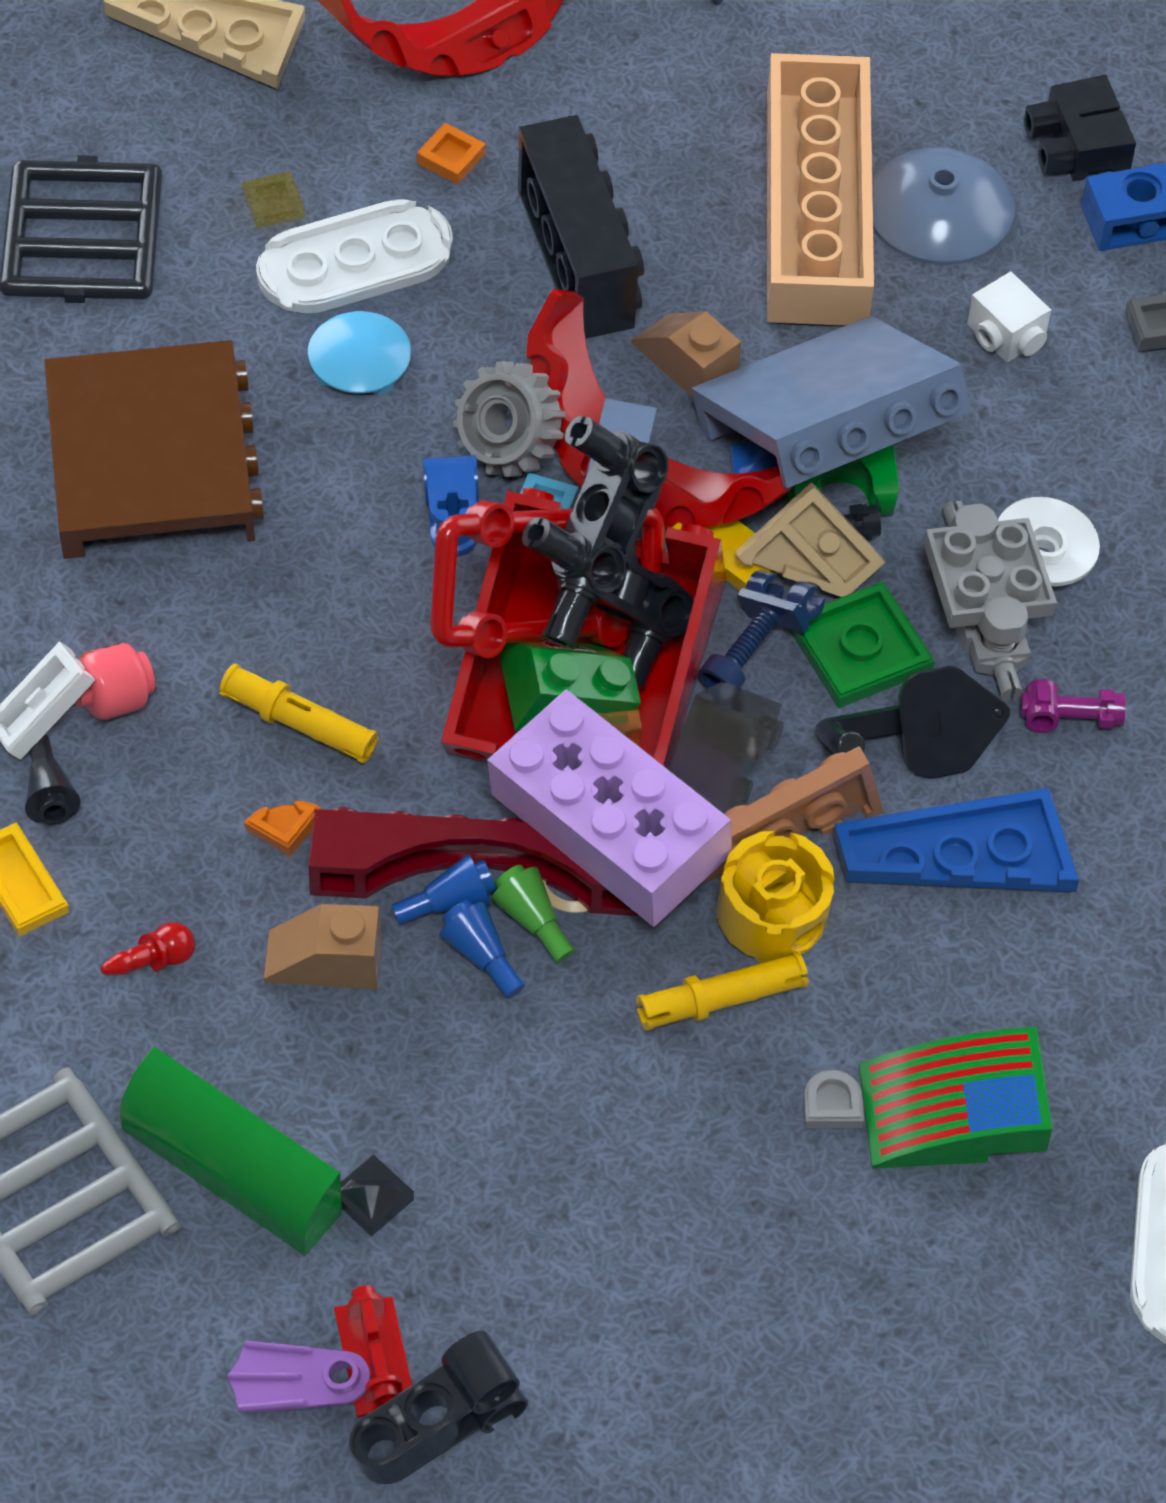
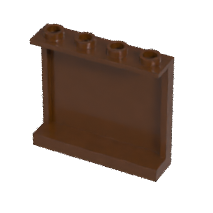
[44,340,264,559]

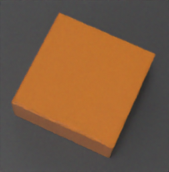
[417,123,486,185]

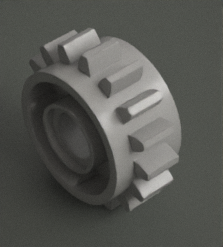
[453,361,566,477]

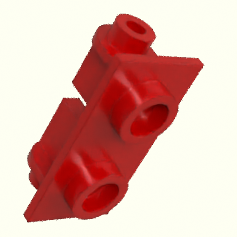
[334,1285,412,1418]

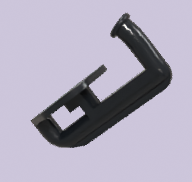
[816,666,1010,778]

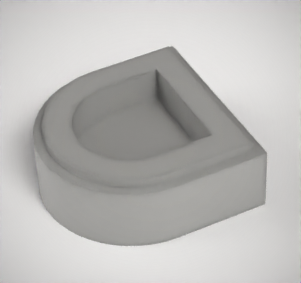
[803,1070,864,1128]

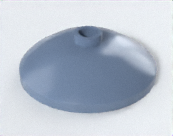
[872,148,1015,265]

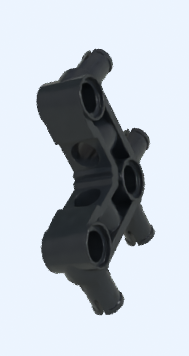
[522,416,694,690]

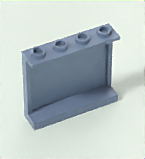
[691,316,971,488]

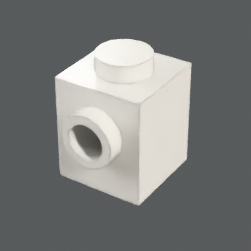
[967,271,1051,362]

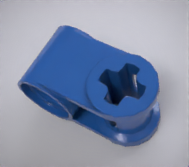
[423,455,479,556]

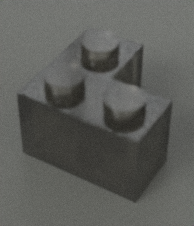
[669,681,784,814]

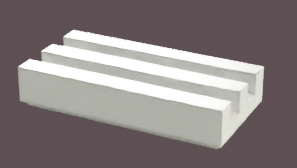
[0,641,95,760]

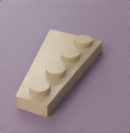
[103,0,305,89]

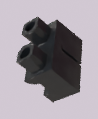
[1023,74,1136,181]

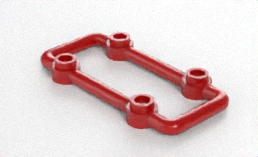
[430,500,665,658]

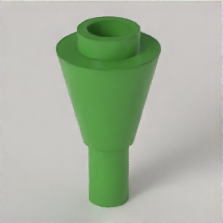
[491,865,575,964]

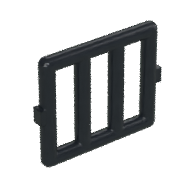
[0,155,162,303]

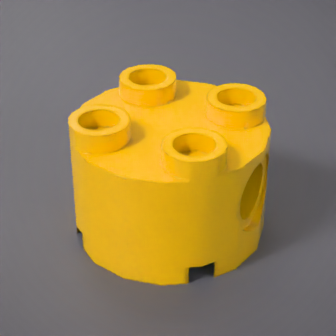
[715,831,835,963]

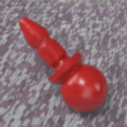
[100,922,196,975]

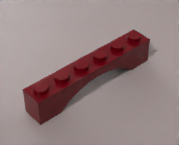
[308,807,639,916]

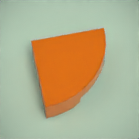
[244,801,322,857]

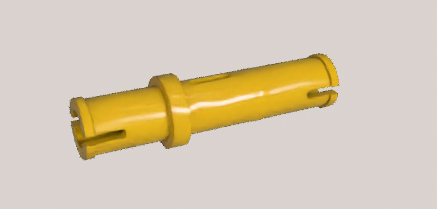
[219,663,379,764]
[636,952,809,1031]

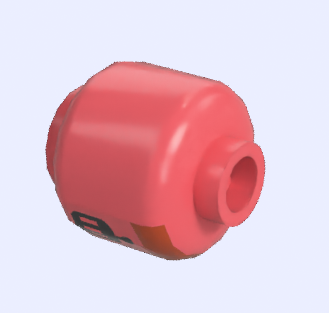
[75,643,155,720]

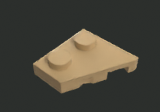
[735,482,885,597]

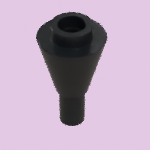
[25,735,81,825]

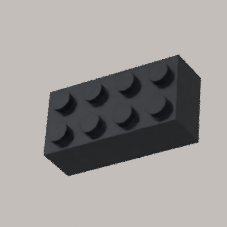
[518,115,644,339]

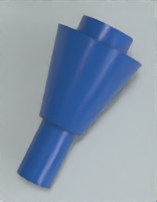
[391,854,497,925]
[439,900,525,999]

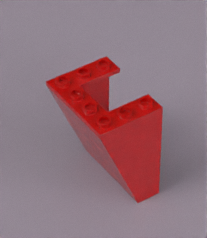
[441,488,727,771]

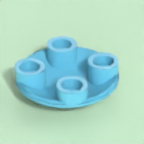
[308,311,411,394]

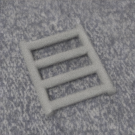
[0,1067,181,1316]

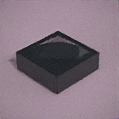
[341,1154,414,1237]

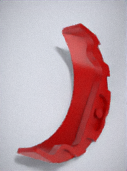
[317,0,564,76]
[526,289,793,527]

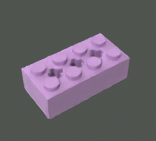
[487,689,732,927]

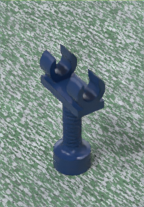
[697,570,825,700]

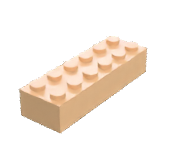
[767,53,874,325]

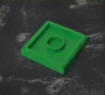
[788,581,935,709]

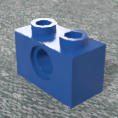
[1081,163,1166,251]

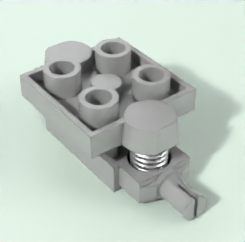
[923,501,1057,702]

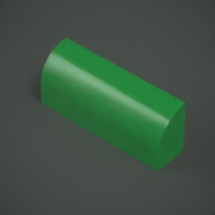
[120,1046,342,1256]

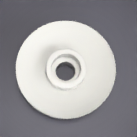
[998,497,1100,586]

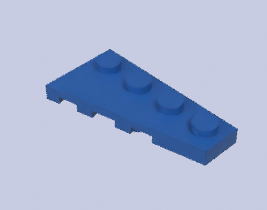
[833,788,1079,892]

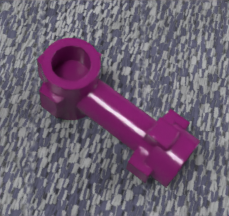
[1021,679,1126,733]

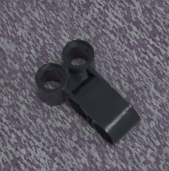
[349,1331,528,1484]

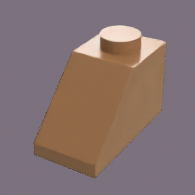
[631,311,741,397]
[264,904,383,990]

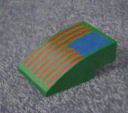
[859,1027,1053,1169]

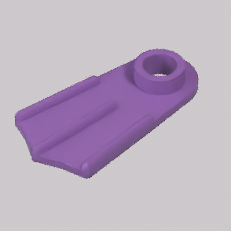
[227,1341,371,1413]

